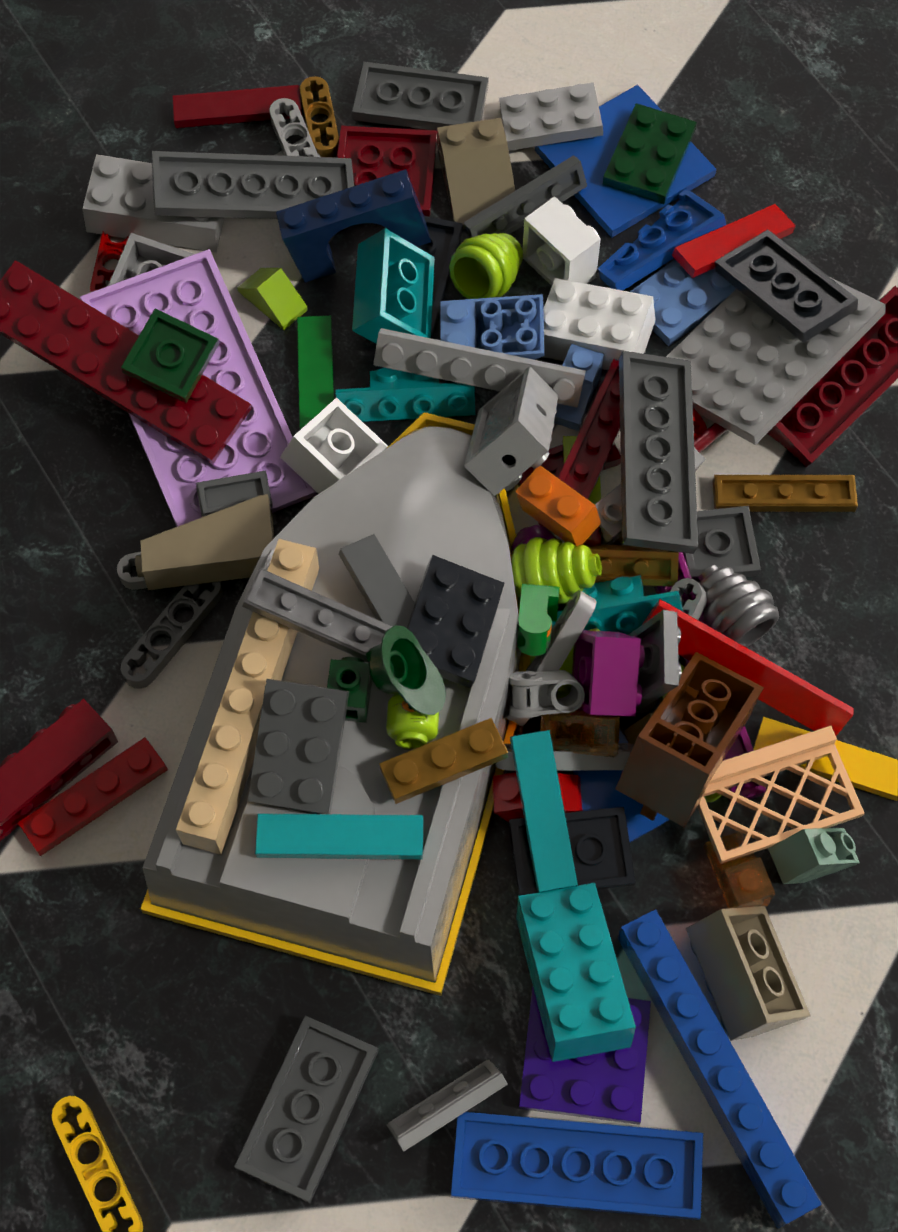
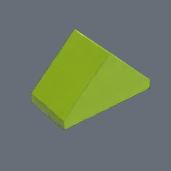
[237,268,308,330]

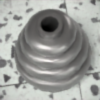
[699,565,779,647]

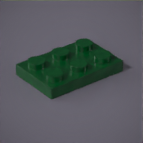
[602,103,697,204]

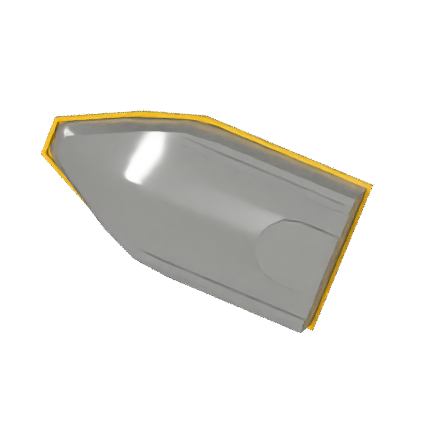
[140,412,530,996]

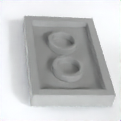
[499,82,603,151]

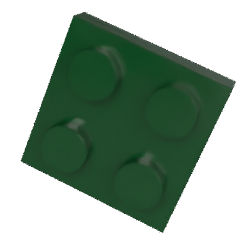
[121,308,219,403]

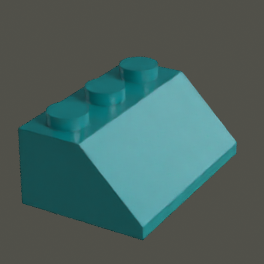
[352,228,435,344]

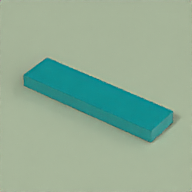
[510,730,578,892]
[255,814,424,860]

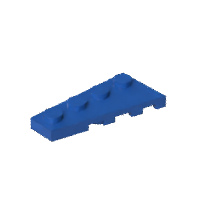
[597,188,726,291]

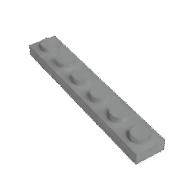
[373,328,586,407]

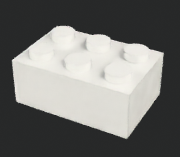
[543,278,655,370]

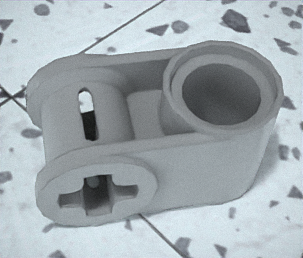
[509,670,585,718]

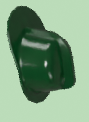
[366,625,446,715]

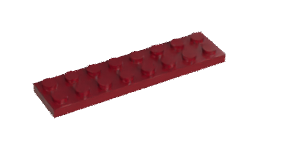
[0,260,252,465]

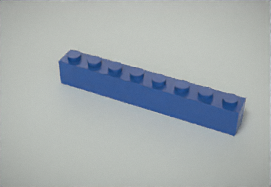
[618,909,822,1229]

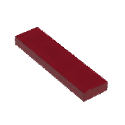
[173,85,302,128]

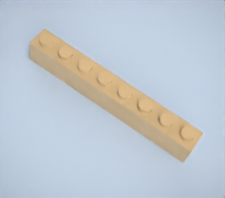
[176,539,319,855]

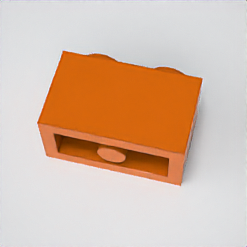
[515,465,601,547]

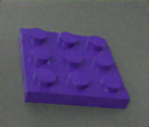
[519,987,651,1125]

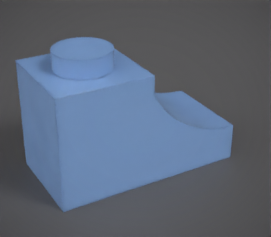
[554,344,604,431]

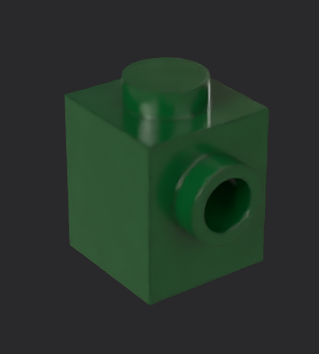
[327,657,372,723]

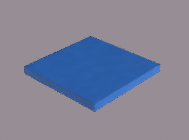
[535,84,716,238]

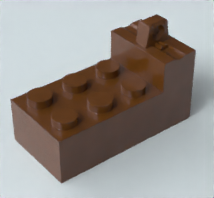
[615,652,764,827]

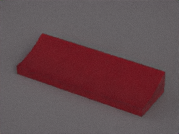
[767,285,898,467]

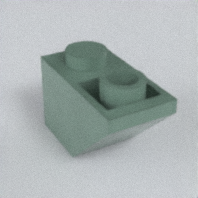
[768,828,860,884]

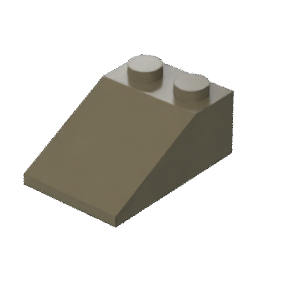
[437,118,515,229]

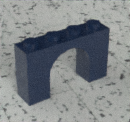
[276,169,431,283]

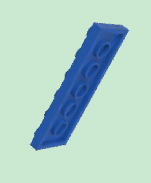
[451,1112,703,1220]

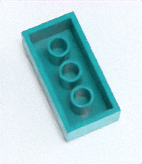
[516,883,636,1062]

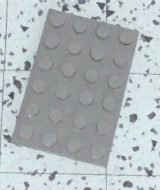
[666,277,885,445]

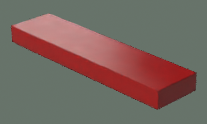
[672,204,796,278]

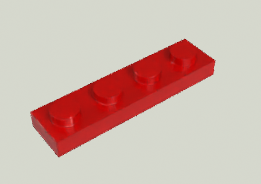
[18,737,168,856]

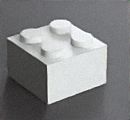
[523,196,601,285]
[280,398,388,494]

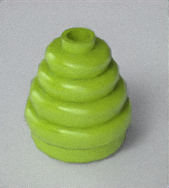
[449,233,523,299]
[511,537,602,604]

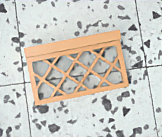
[697,726,865,864]

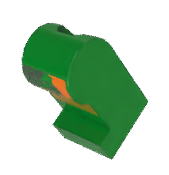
[517,584,560,656]

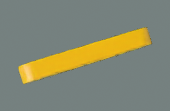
[51,1096,143,1232]

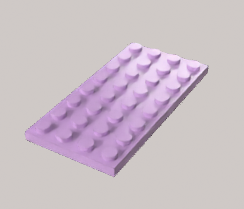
[80,249,317,527]

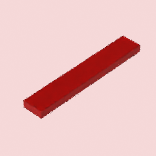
[642,599,854,736]

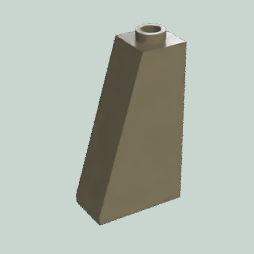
[135,494,275,590]

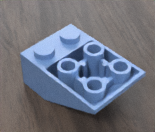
[441,294,545,381]

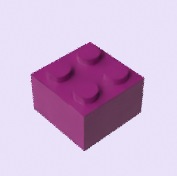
[572,630,645,716]

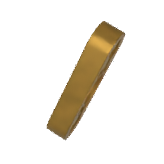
[300,76,339,158]

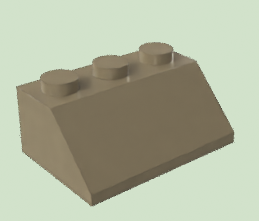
[686,906,811,1041]

